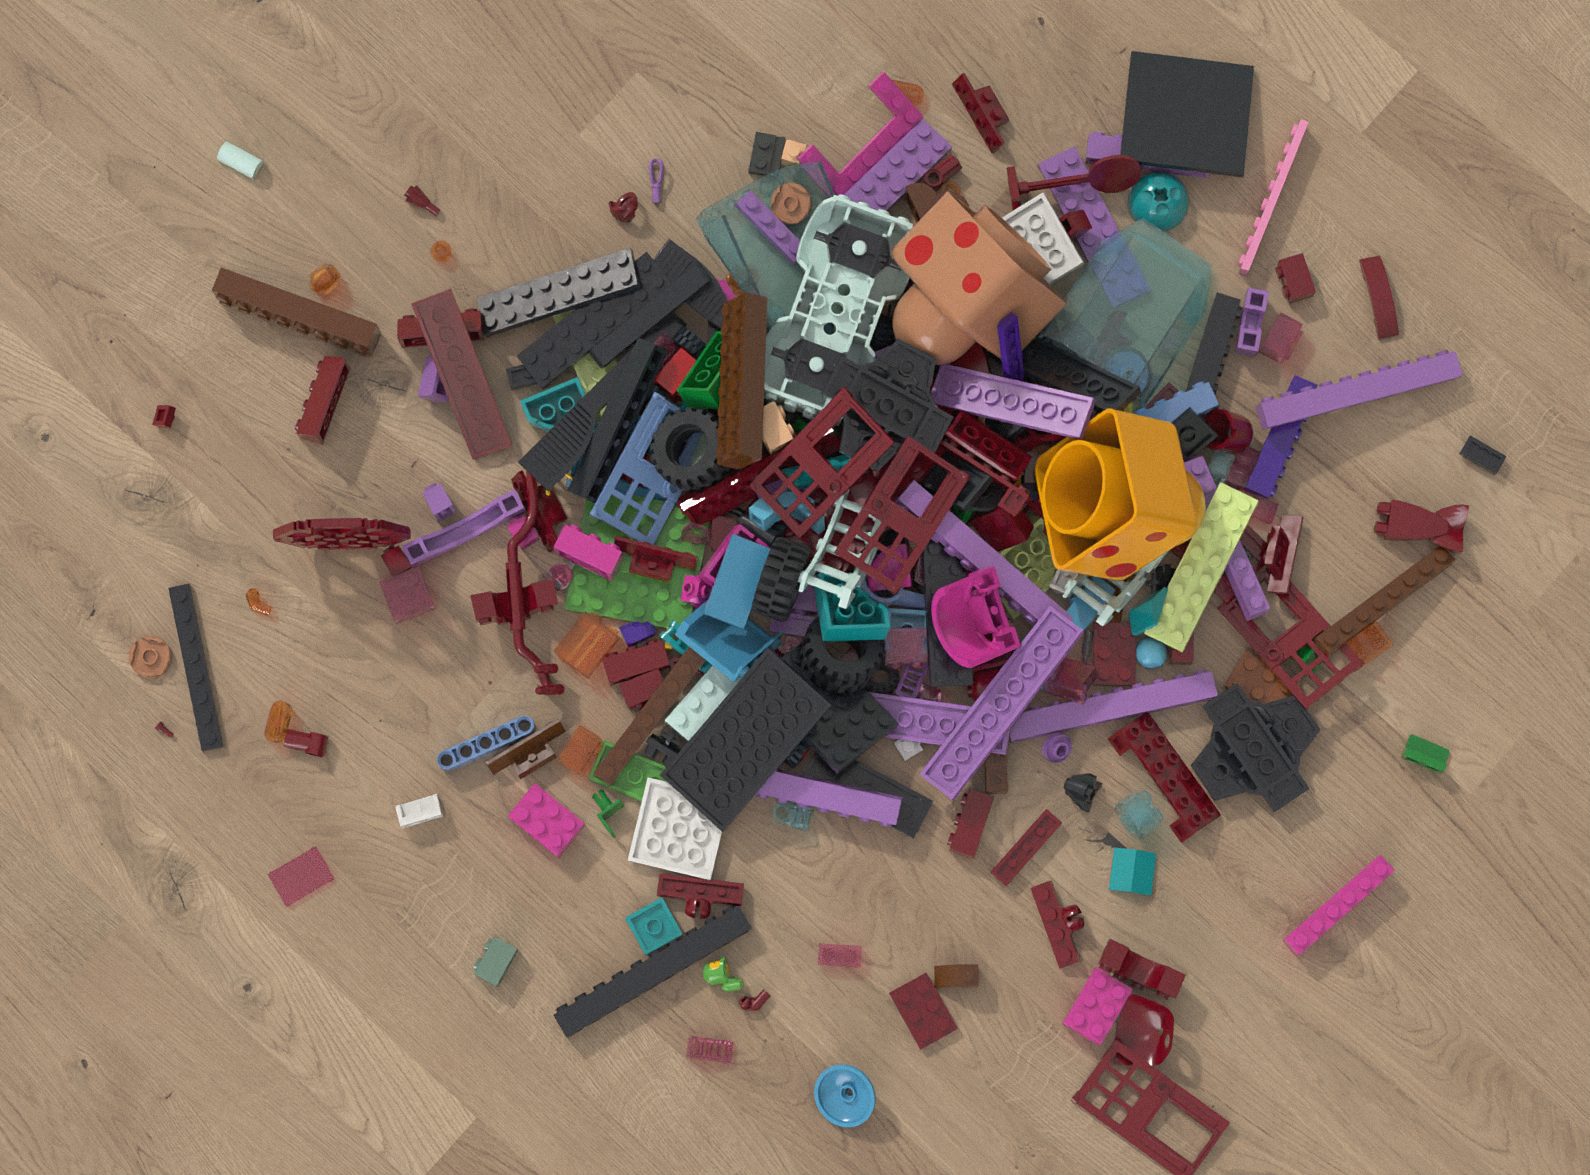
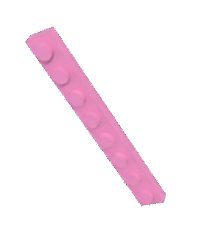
[1238,119,1308,276]

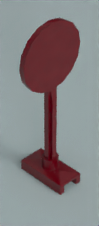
[1006,155,1142,211]

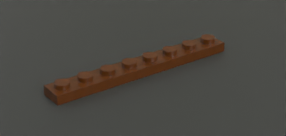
[1315,546,1456,656]
[594,647,705,786]

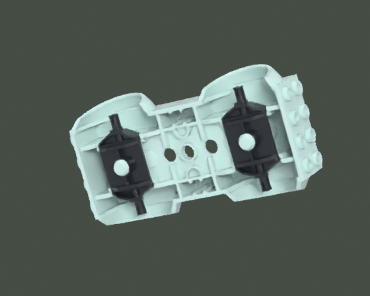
[764,194,913,427]

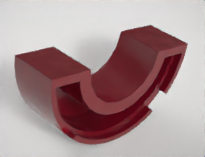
[470,579,558,626]
[1098,939,1186,1000]

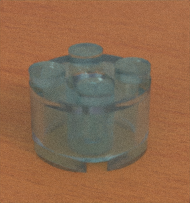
[1115,790,1164,840]

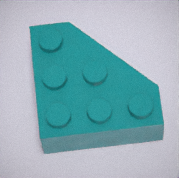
[520,377,598,440]
[814,573,890,641]

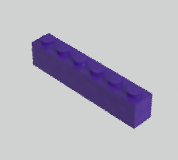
[1244,375,1318,501]

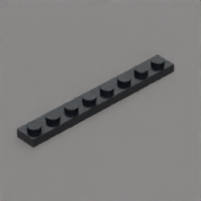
[168,583,223,752]

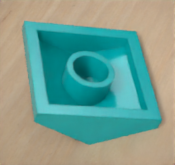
[1129,587,1168,636]
[1109,848,1156,896]

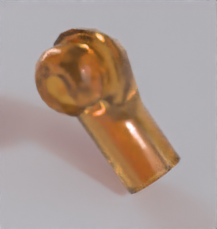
[246,588,272,616]

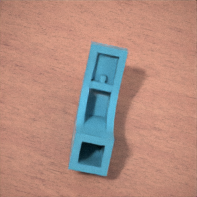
[749,491,825,534]

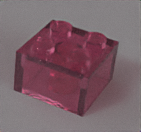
[379,566,436,624]

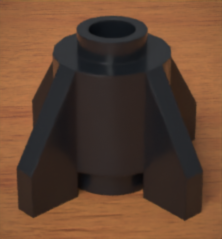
[1063,773,1103,813]

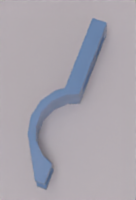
[860,579,925,611]

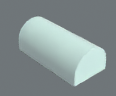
[217,141,264,180]

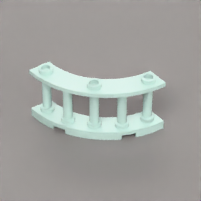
[798,490,886,609]
[1062,551,1168,626]

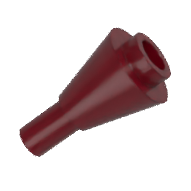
[404,185,440,216]

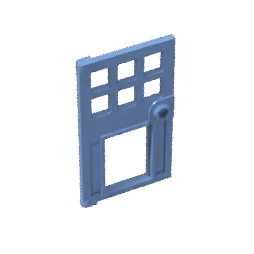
[590,392,703,545]

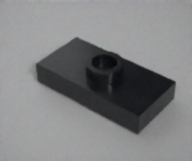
[1459,435,1507,475]

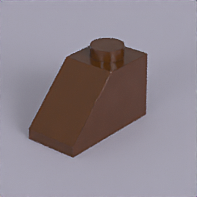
[934,964,978,988]

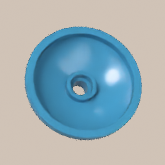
[814,1064,876,1127]

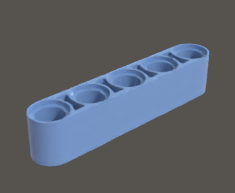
[437,716,535,772]

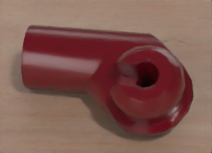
[739,989,771,1011]

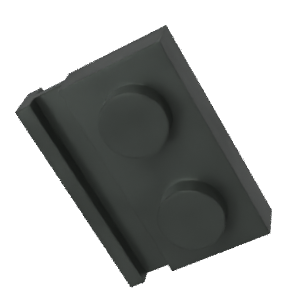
[748,132,785,178]

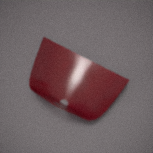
[1113,994,1174,1066]

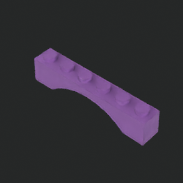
[402,489,526,569]

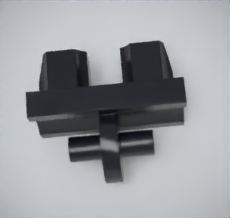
[1145,564,1176,594]
[644,731,681,767]

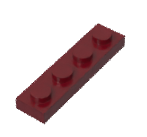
[990,809,1062,887]

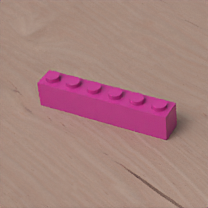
[1282,855,1395,957]

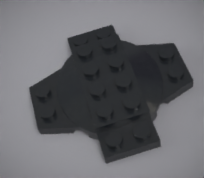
[821,339,953,472]
[1191,683,1320,813]

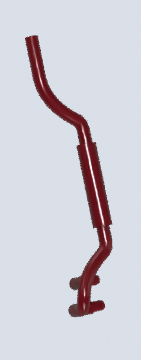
[505,471,565,696]

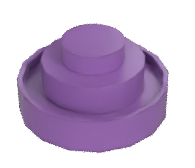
[1042,732,1072,763]

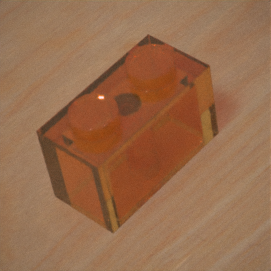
[557,724,603,776]

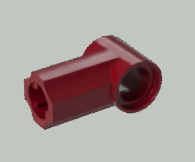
[923,155,962,192]
[284,729,329,757]

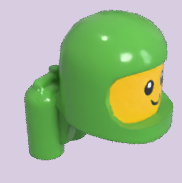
[703,957,744,992]

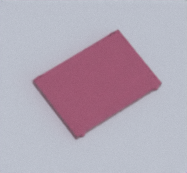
[268,846,334,907]

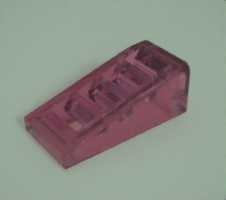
[686,1036,733,1063]

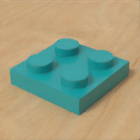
[625,897,683,956]

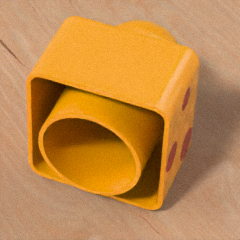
[1035,409,1206,581]

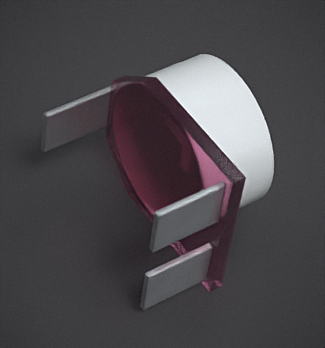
[543,560,575,592]

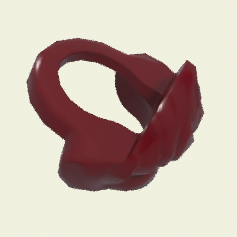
[609,192,638,223]

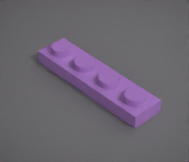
[735,190,800,265]

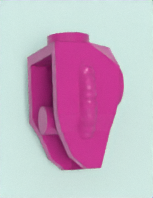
[680,575,712,608]

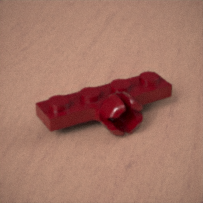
[657,874,744,919]
[1030,881,1084,969]

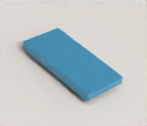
[703,534,771,629]

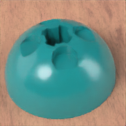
[1128,171,1189,232]

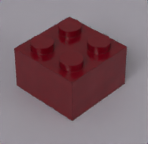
[971,507,1034,552]

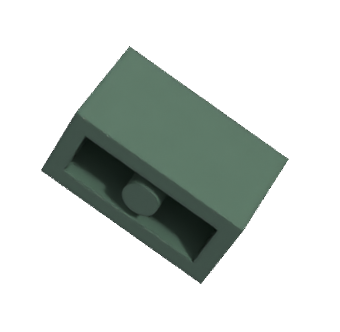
[473,936,518,987]

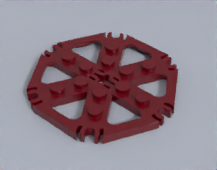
[273,518,411,550]

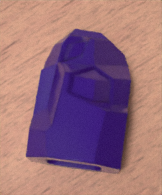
[619,621,657,647]

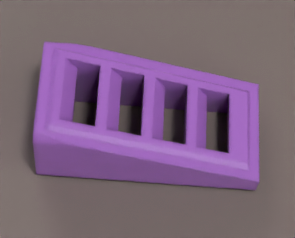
[894,657,929,699]

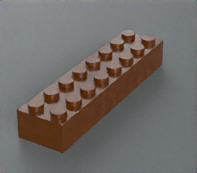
[212,267,381,357]
[716,292,767,469]

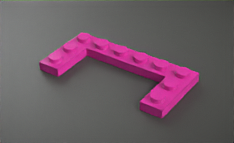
[797,72,924,197]

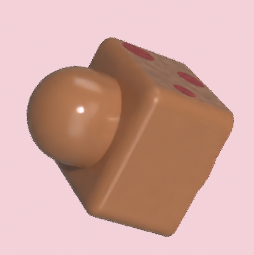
[892,191,1067,366]

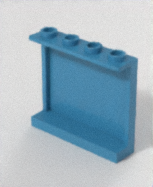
[675,600,784,682]

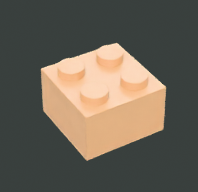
[762,401,795,456]

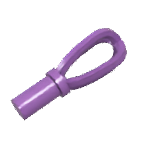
[649,159,664,204]

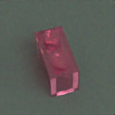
[1259,313,1303,364]

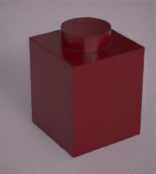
[380,545,413,580]

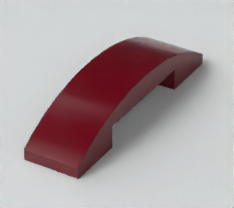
[1359,255,1399,340]

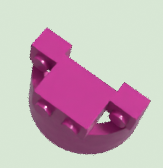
[931,566,1021,668]

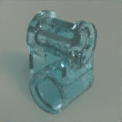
[772,803,814,831]

